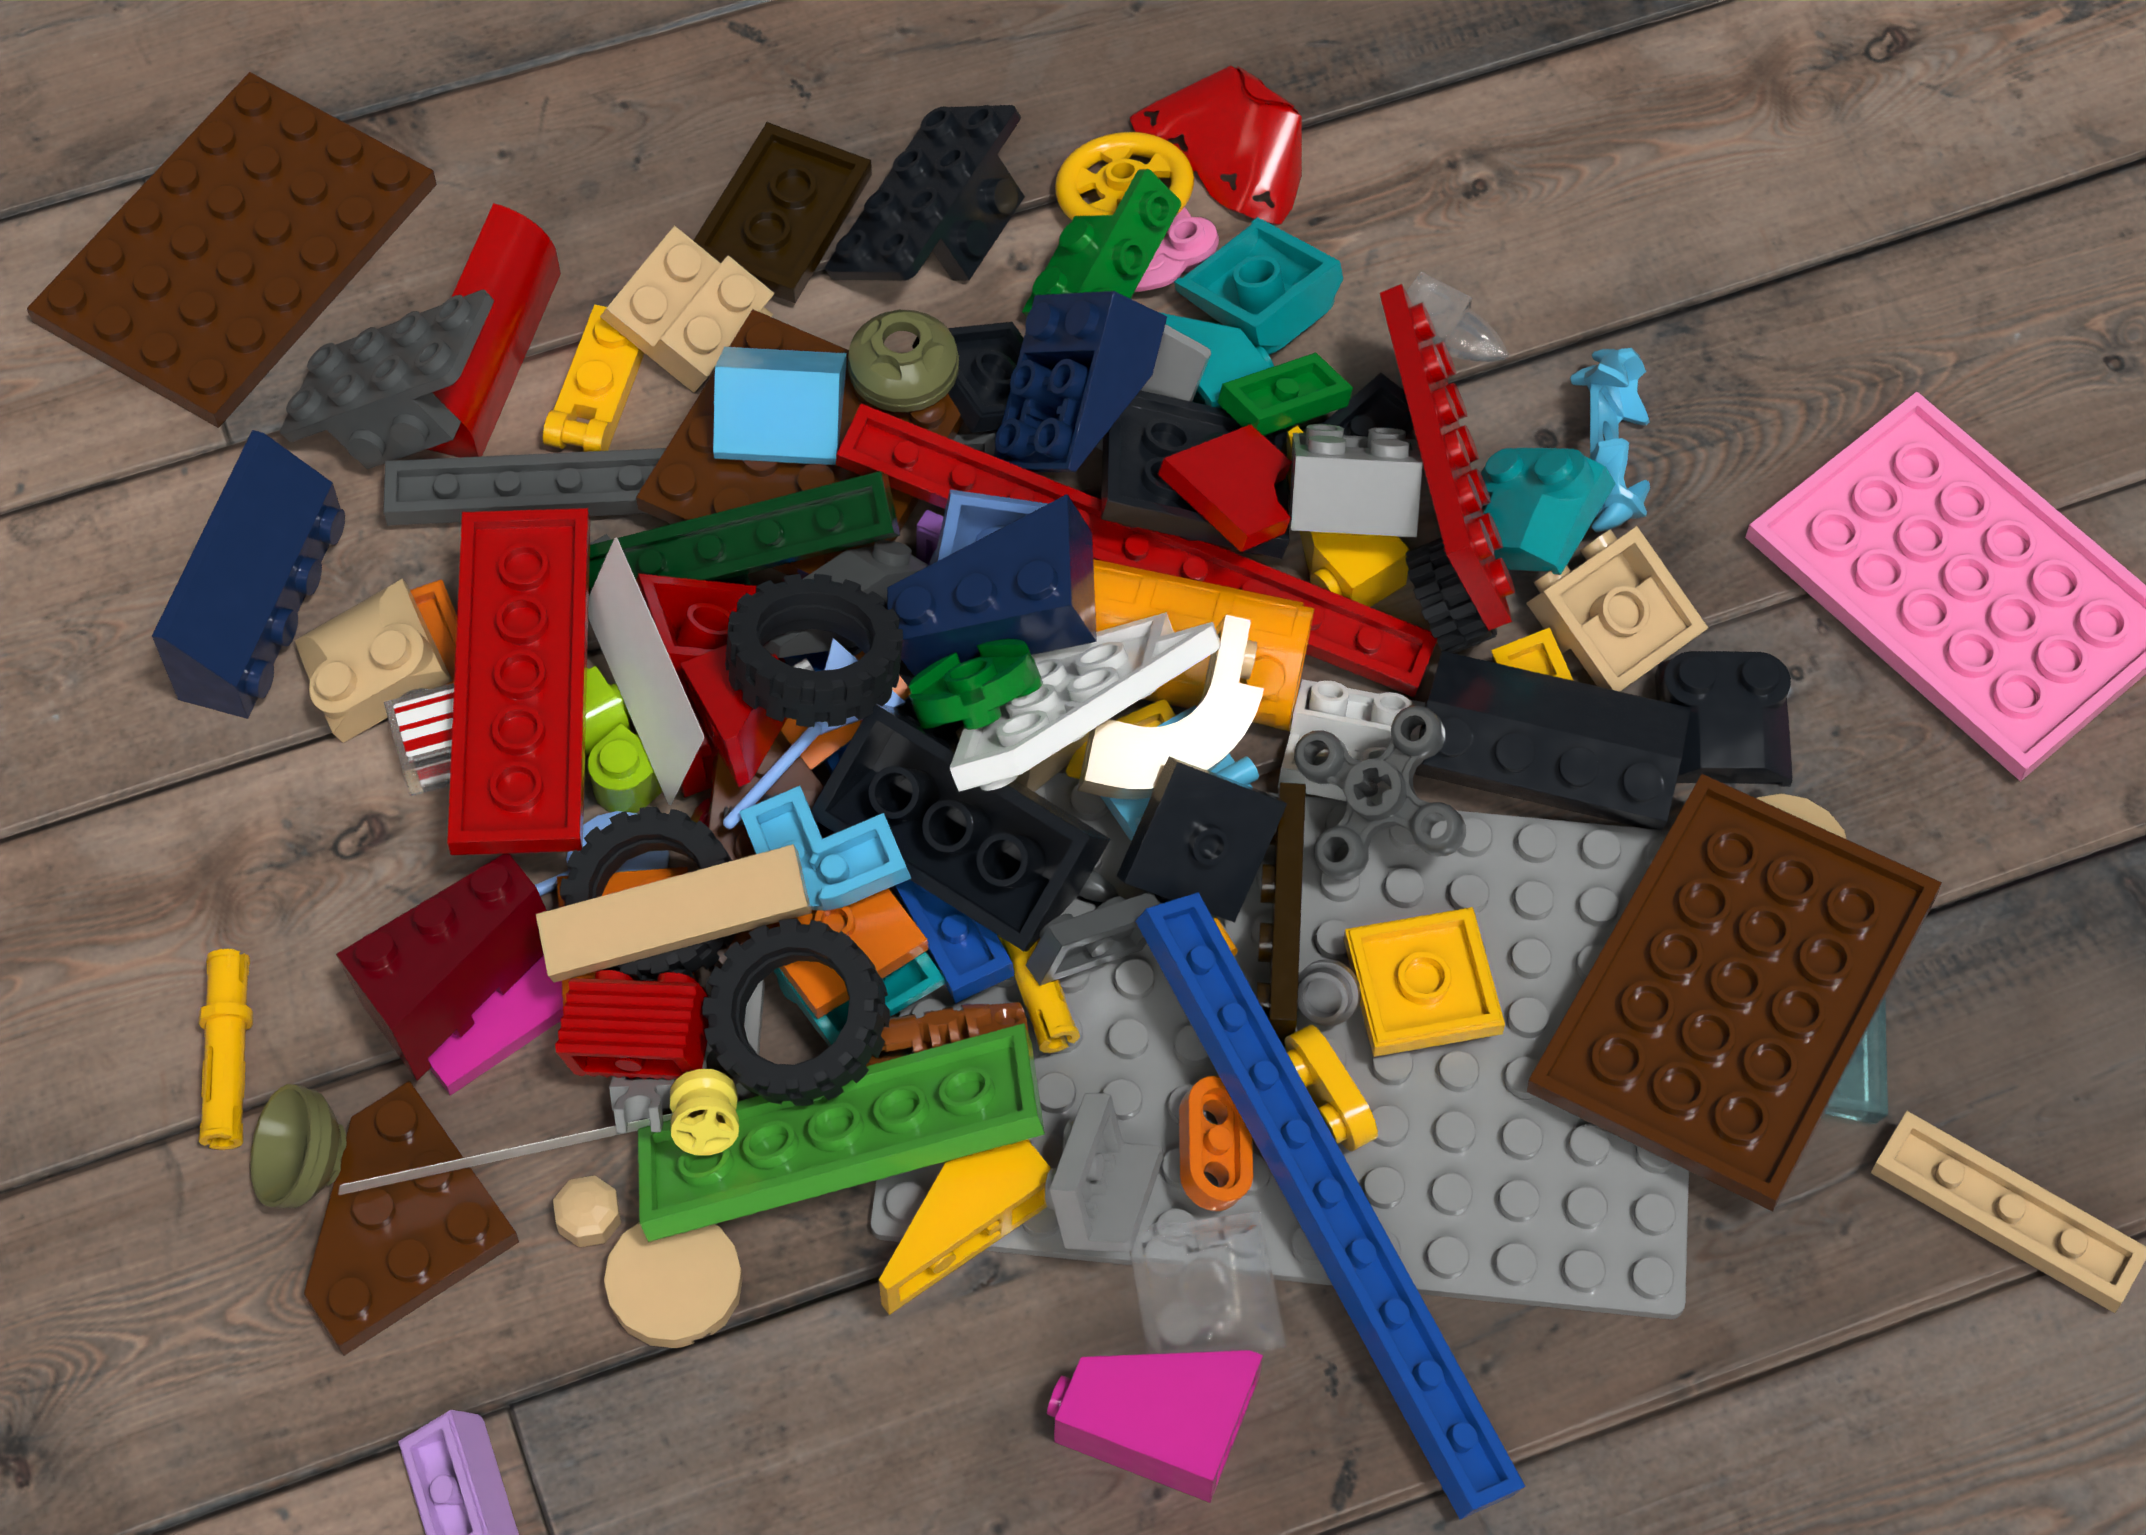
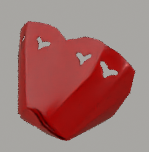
[1130,66,1302,224]

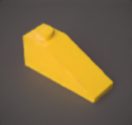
[1286,425,1410,607]
[879,1139,1051,1315]

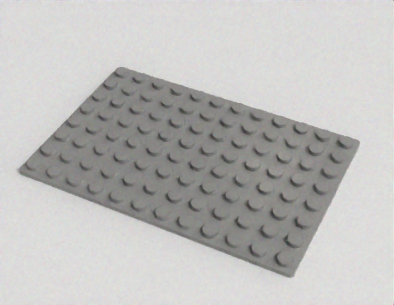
[871,773,1689,1319]

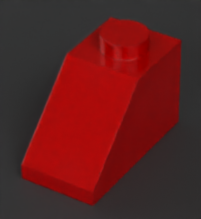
[680,644,788,787]

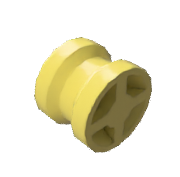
[669,1069,739,1156]

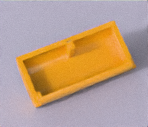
[1093,559,1315,731]

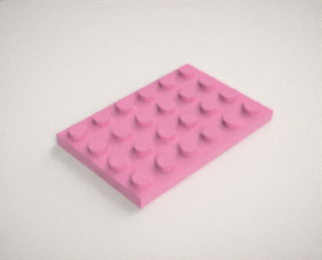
[1745,392,2146,782]

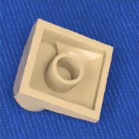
[294,579,452,743]

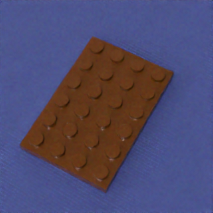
[27,72,437,428]
[1527,774,1942,1212]

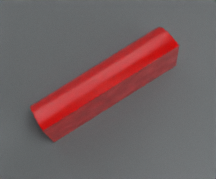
[426,203,561,457]

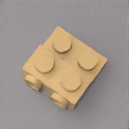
[600,225,775,393]
[1526,526,1708,692]

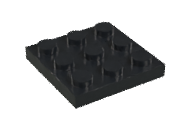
[1101,390,1290,559]

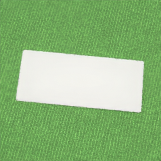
[588,538,704,805]

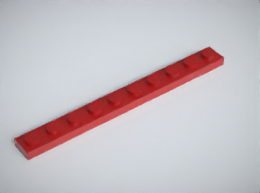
[836,403,1437,697]

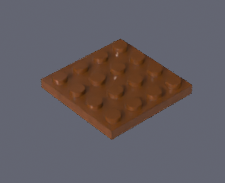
[636,309,964,579]

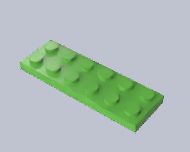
[638,1023,1045,1242]

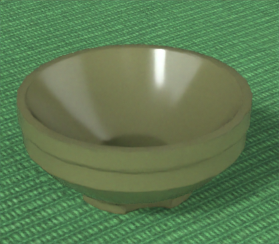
[848,309,959,412]
[250,1084,347,1209]

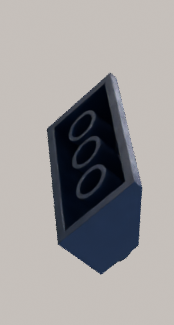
[152,430,345,719]

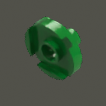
[909,639,1043,730]

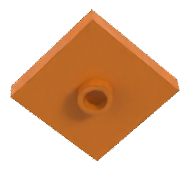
[751,889,928,1019]

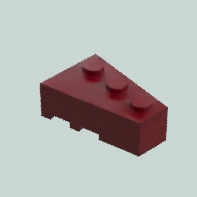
[336,854,547,1081]

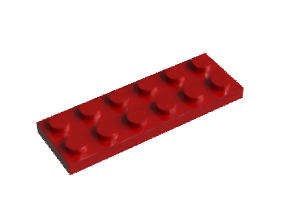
[1380,284,1515,631]
[447,508,590,855]

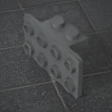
[280,290,494,469]

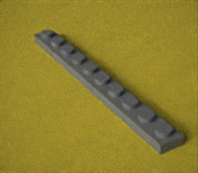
[383,433,996,526]

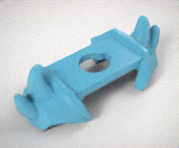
[1570,348,1650,532]

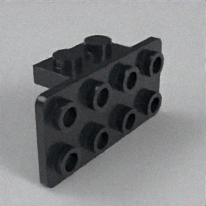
[825,105,1025,281]

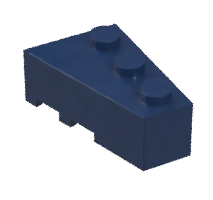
[887,494,1097,677]

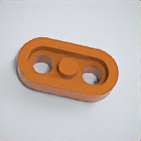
[1179,1076,1253,1211]

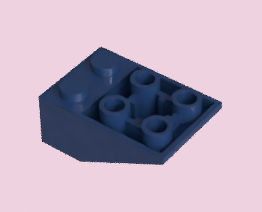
[993,291,1167,472]

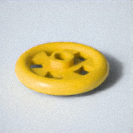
[1055,132,1194,220]

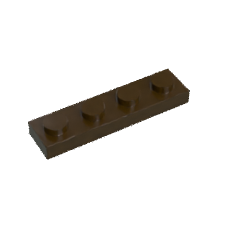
[1256,782,1306,1048]

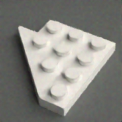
[950,612,1221,792]

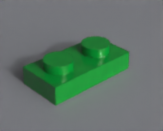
[1217,352,1353,436]

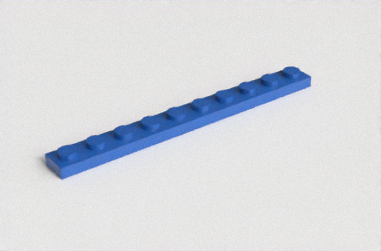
[1135,892,1526,1520]

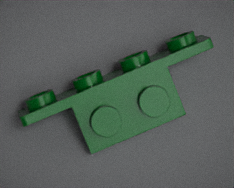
[1022,169,1181,317]

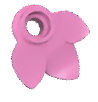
[1135,207,1219,292]

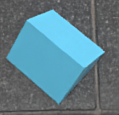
[713,347,847,465]

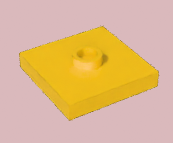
[1343,907,1505,1057]

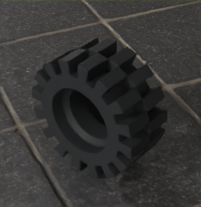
[1405,537,1497,654]

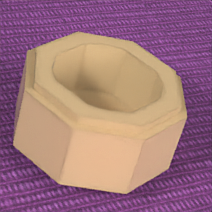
[553,1176,621,1248]

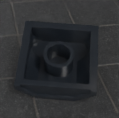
[1655,651,1793,787]

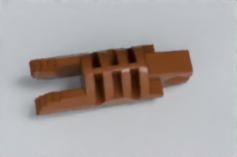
[866,1002,1028,1066]

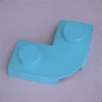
[739,786,911,911]

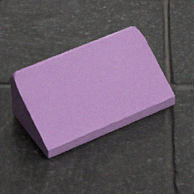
[398,1410,519,1535]

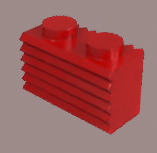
[555,970,708,1081]

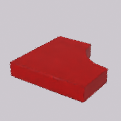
[1158,424,1292,552]

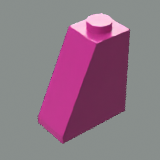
[1047,1350,1263,1503]

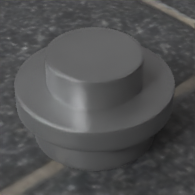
[1297,959,1361,1026]

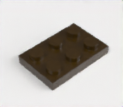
[693,122,872,303]

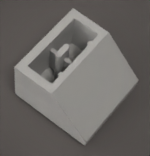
[1289,424,1423,537]

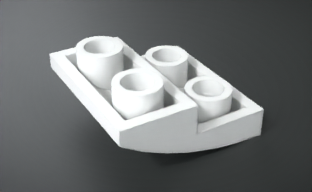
[1278,679,1425,805]

